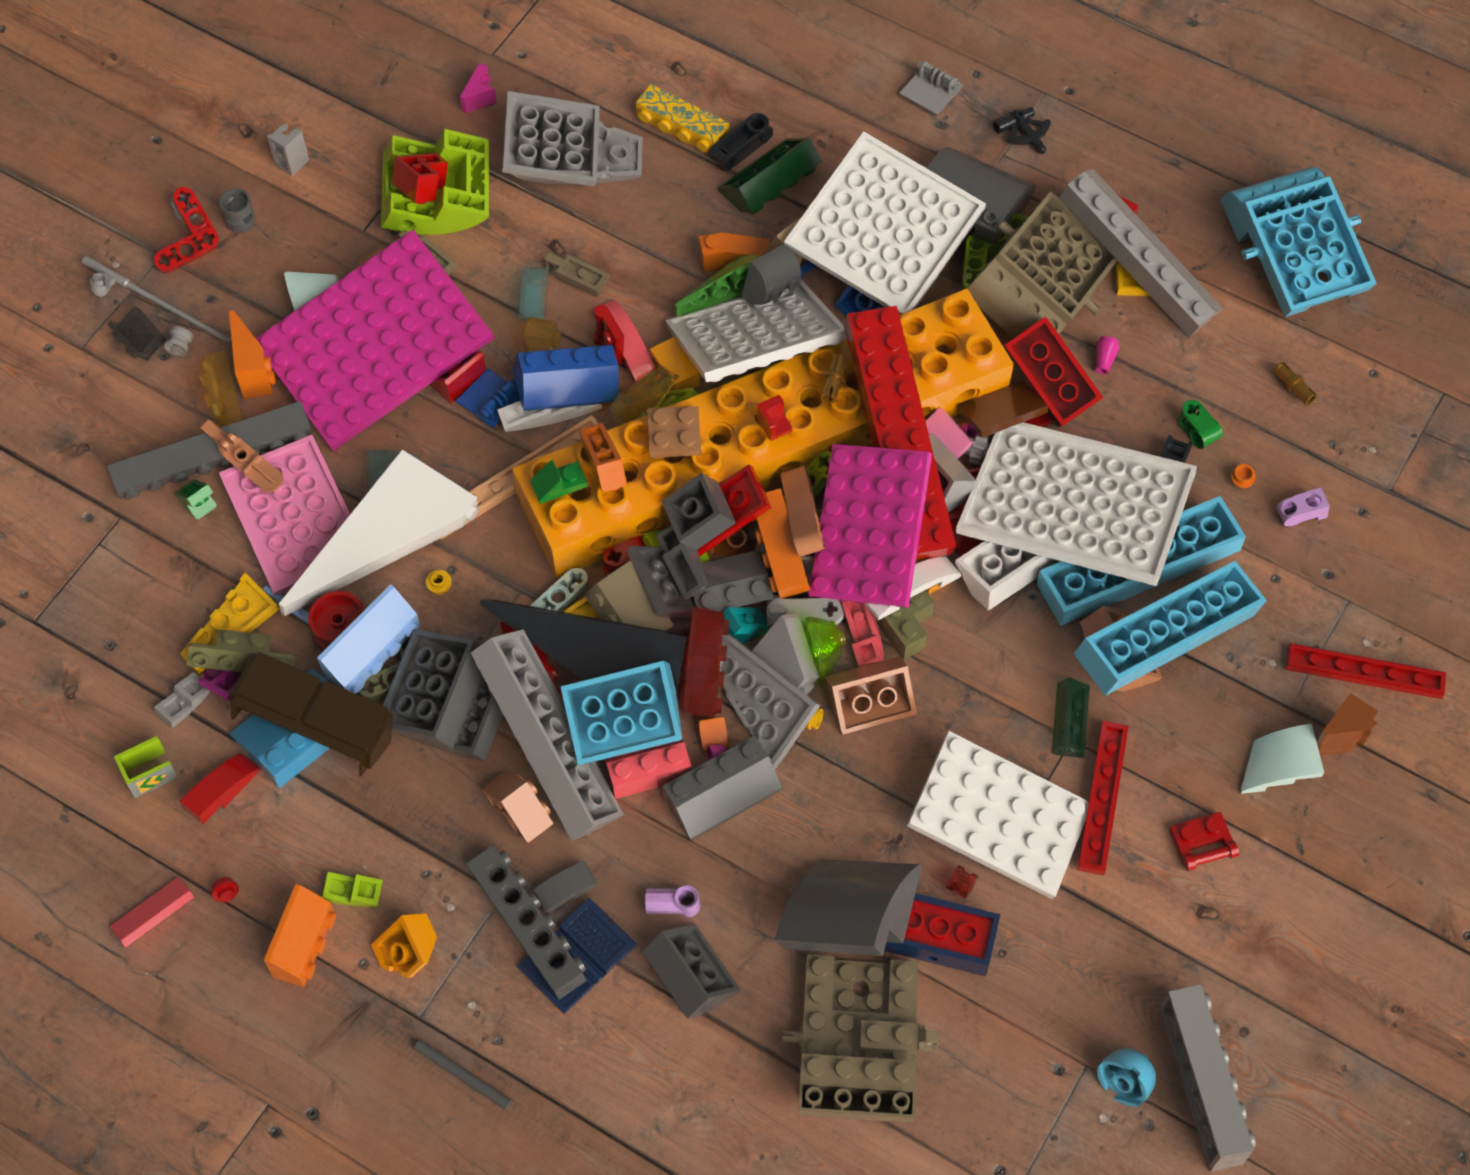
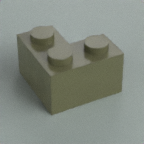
[875,590,934,660]

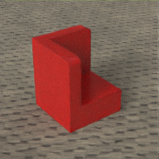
[756,395,792,441]

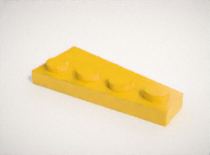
[180,573,279,675]

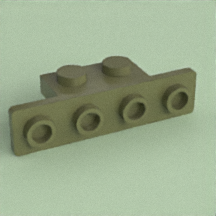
[187,629,295,673]

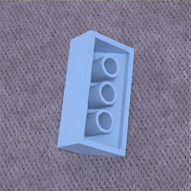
[317,584,420,693]

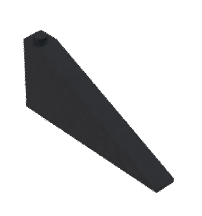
[480,598,691,706]

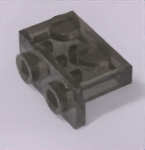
[108,306,167,361]

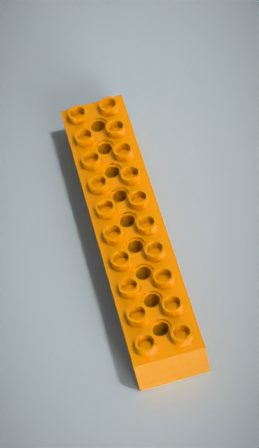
[512,289,1013,579]

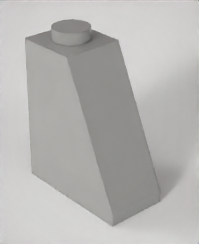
[752,613,819,694]

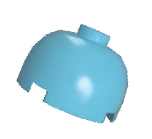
[1097,1048,1156,1107]

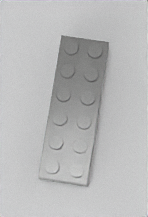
[1160,985,1256,1172]

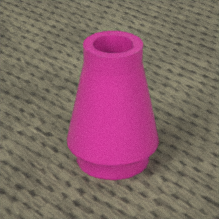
[1095,336,1120,374]

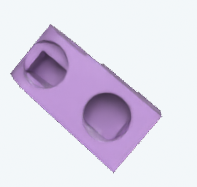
[1276,487,1330,526]

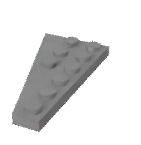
[690,616,820,770]

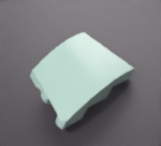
[284,272,339,311]
[1240,724,1324,794]

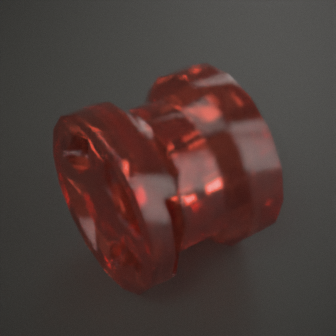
[946,865,979,899]

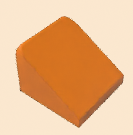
[698,717,729,752]

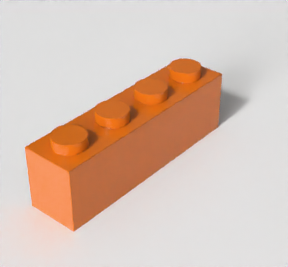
[753,488,810,598]

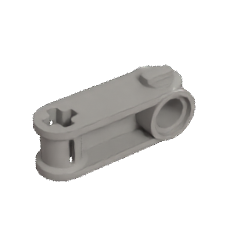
[767,598,844,628]

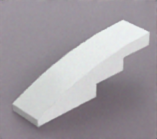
[497,401,602,432]

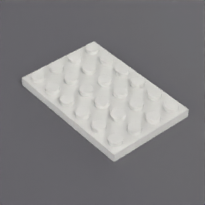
[907,731,1089,899]

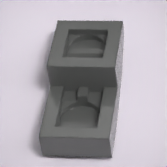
[534,861,598,913]

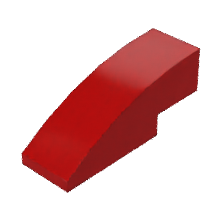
[180,753,260,825]

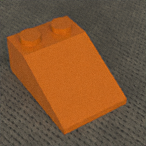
[229,310,276,399]

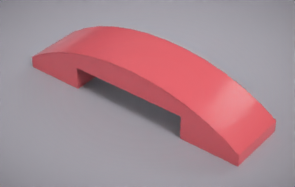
[593,300,657,384]
[841,601,884,667]

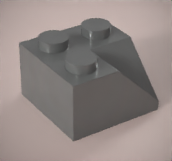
[662,473,736,551]

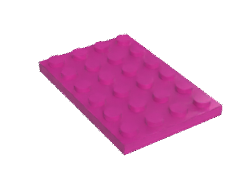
[809,444,932,608]

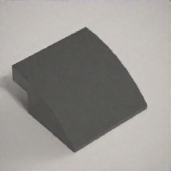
[383,629,503,761]
[774,859,922,956]

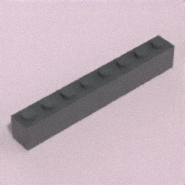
[107,401,312,500]

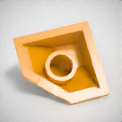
[371,913,437,978]

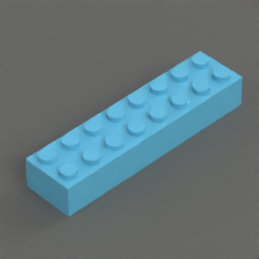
[1036,496,1246,626]
[1074,561,1267,696]

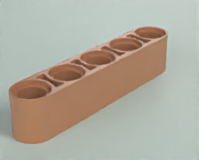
[780,465,825,557]

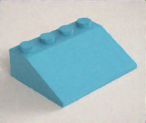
[561,661,683,765]

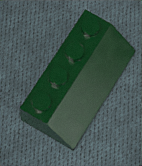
[717,138,822,214]

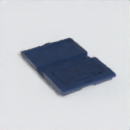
[517,898,637,1014]

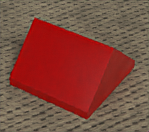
[429,351,486,404]

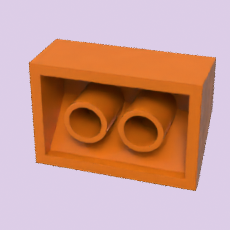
[264,884,336,987]

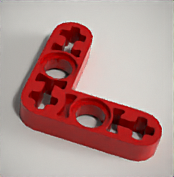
[154,187,219,273]

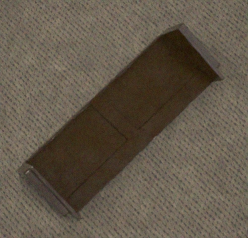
[231,652,393,776]

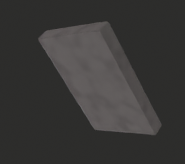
[626,546,697,617]

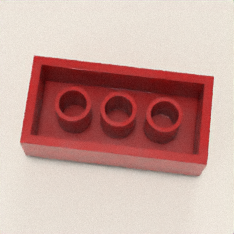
[1004,316,1103,427]

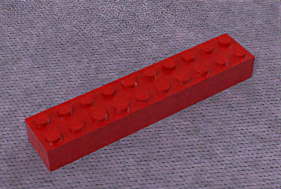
[843,305,956,561]

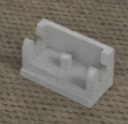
[267,124,309,176]

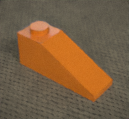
[699,232,770,272]
[579,423,627,492]

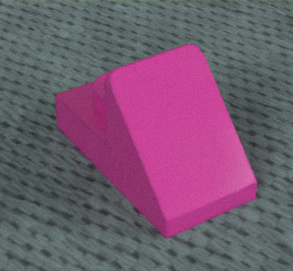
[460,63,496,113]

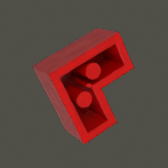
[392,153,448,204]

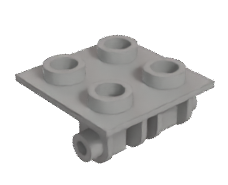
[899,61,963,116]

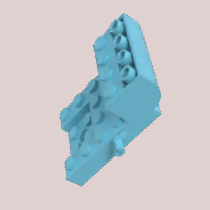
[1221,167,1377,317]

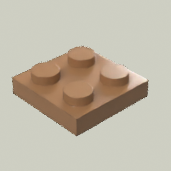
[647,406,701,458]

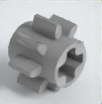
[964,434,991,466]

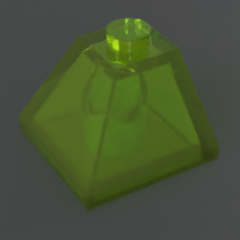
[805,617,845,686]

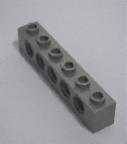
[466,845,587,1000]

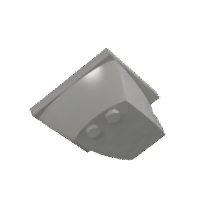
[502,91,643,187]

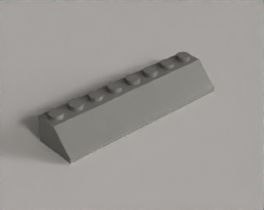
[1059,169,1224,338]
[471,629,624,841]

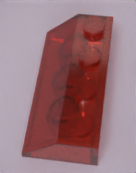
[683,607,729,719]

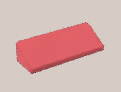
[109,877,194,948]

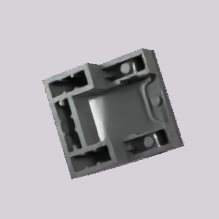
[927,147,1036,246]

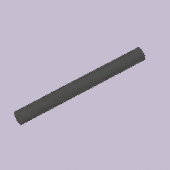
[414,1040,512,1110]

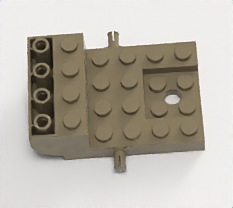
[966,191,1118,338]
[782,954,935,1123]

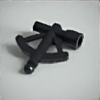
[993,107,1051,154]

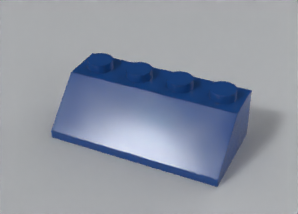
[512,345,619,411]

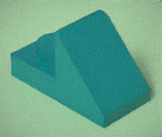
[722,607,770,644]

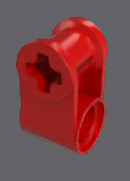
[603,536,646,576]

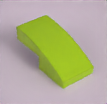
[322,872,383,907]

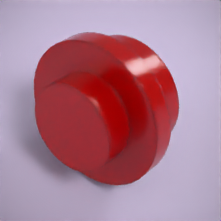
[211,877,239,902]

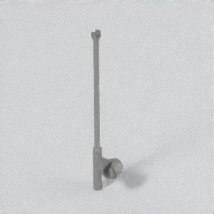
[82,256,232,348]

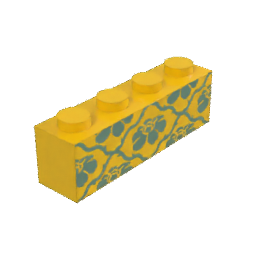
[636,84,729,153]

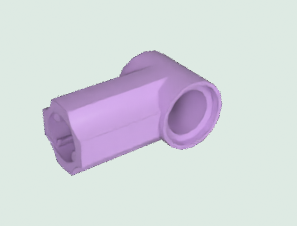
[645,885,701,917]

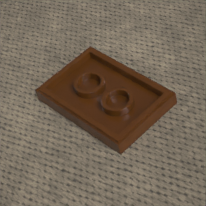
[958,381,1048,438]

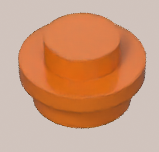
[1230,464,1256,488]

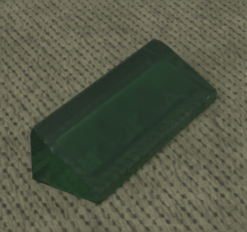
[1052,677,1090,758]

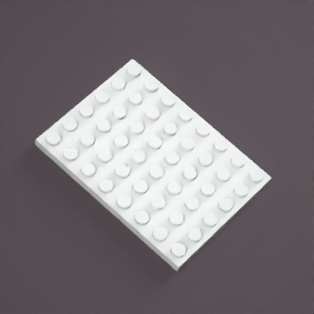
[956,422,1197,586]

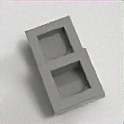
[154,672,211,728]

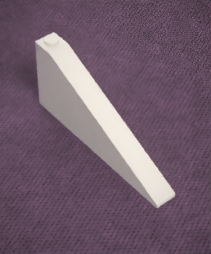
[279,450,479,616]

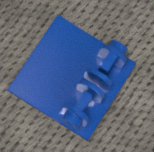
[456,368,520,428]

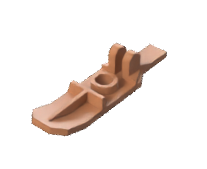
[200,419,283,493]

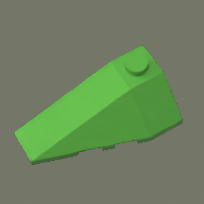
[675,253,760,317]

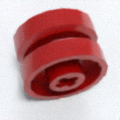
[308,591,365,652]

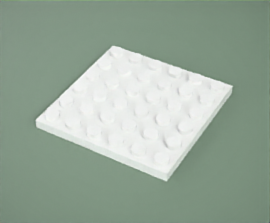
[784,131,986,315]
[665,279,847,382]

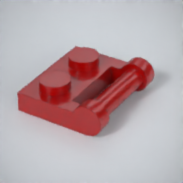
[593,305,625,366]
[1169,811,1239,871]

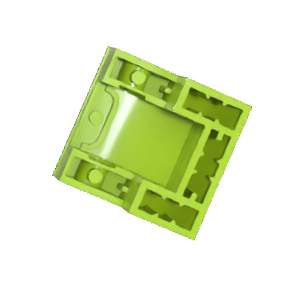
[381,129,489,235]

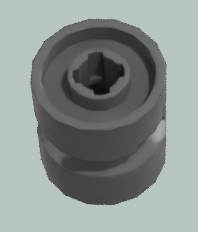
[219,188,256,233]

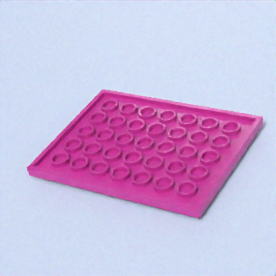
[256,230,495,452]

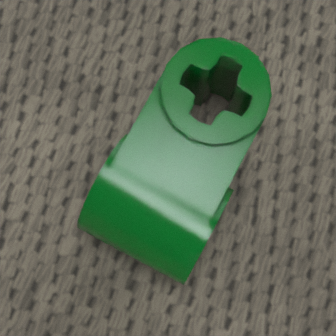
[1177,400,1223,449]

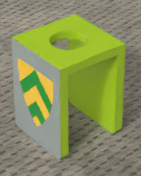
[114,736,178,798]

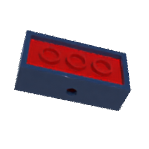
[884,893,1001,977]

